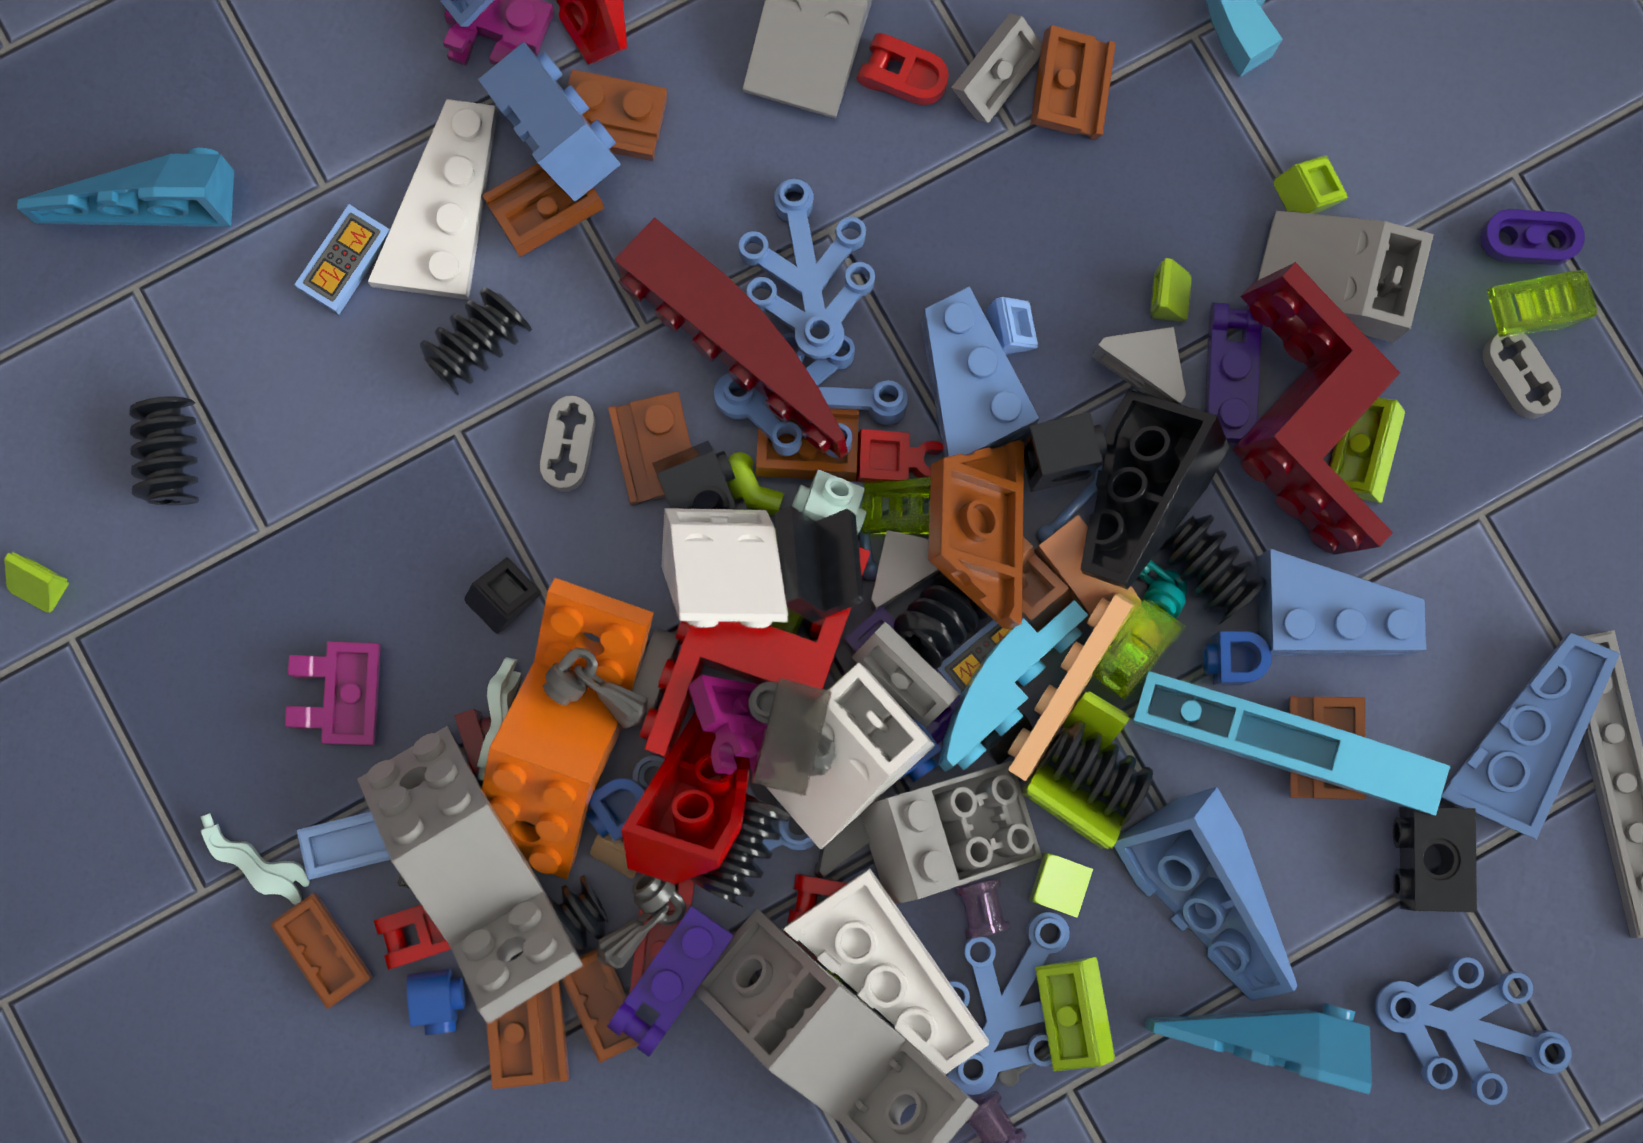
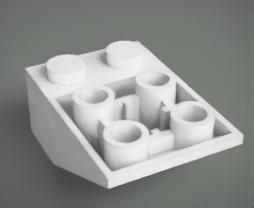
[661,508,788,628]
[758,663,936,849]

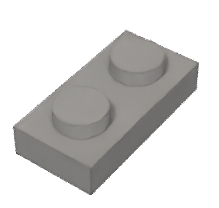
[951,13,1042,123]
[851,622,959,728]

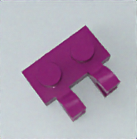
[443,0,554,66]
[285,641,381,746]
[688,675,793,779]

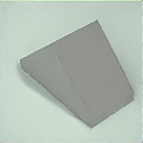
[1091,327,1186,404]
[870,530,941,612]

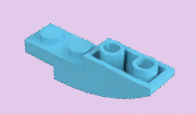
[938,600,1088,772]

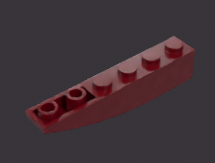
[614,217,848,460]

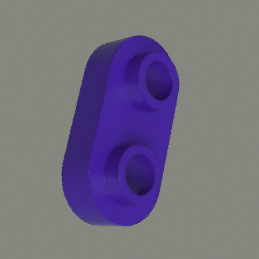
[1481,209,1585,265]

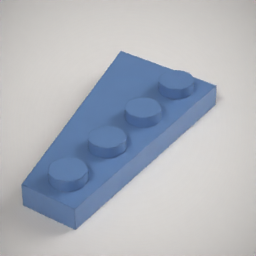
[1441,633,1620,840]

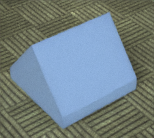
[985,297,1038,355]

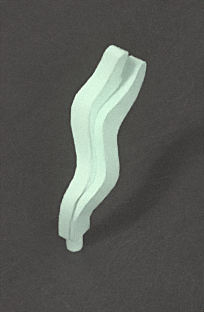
[477,657,522,781]
[200,813,310,905]

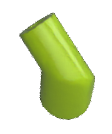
[727,452,785,516]

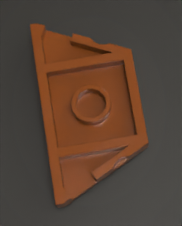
[928,440,1024,629]

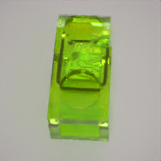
[1092,599,1186,700]

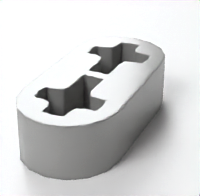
[1482,329,1561,419]
[540,396,596,492]
[633,628,679,725]

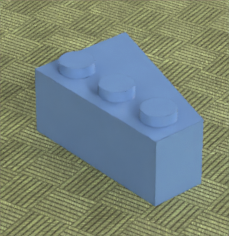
[478,42,621,202]
[921,286,1040,458]
[1257,549,1426,656]

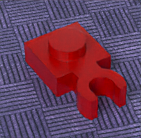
[856,429,944,486]

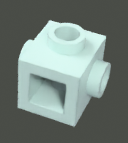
[792,469,867,534]

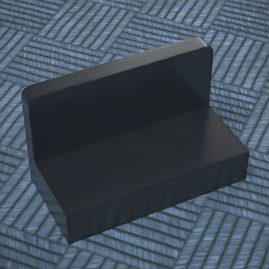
[775,506,864,623]

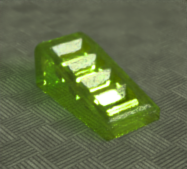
[1486,270,1598,337]
[861,477,931,534]

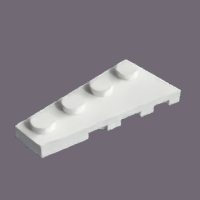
[368,99,498,300]
[783,868,989,1074]

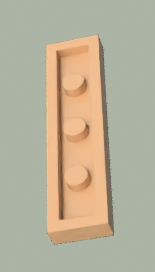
[1008,593,1136,781]

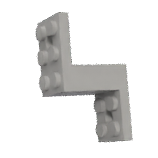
[357,726,583,1024]
[694,908,979,1143]

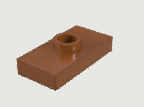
[270,893,374,1009]
[561,949,639,1063]

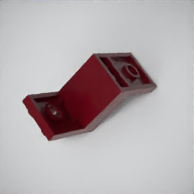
[1232,262,1400,555]

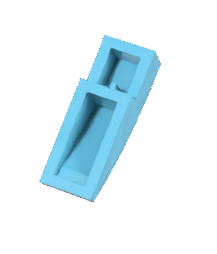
[1206,0,1283,77]

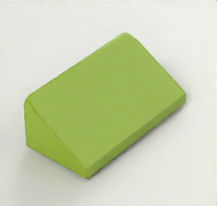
[1330,398,1405,503]
[1022,764,1122,849]
[1035,957,1115,1071]

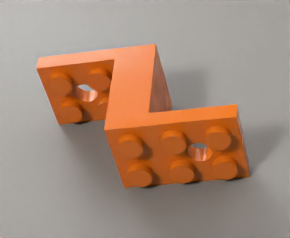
[482,578,654,880]

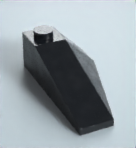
[1080,389,1229,590]

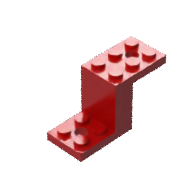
[640,547,871,758]

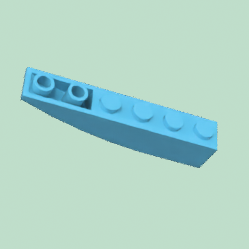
[1134,671,1450,816]

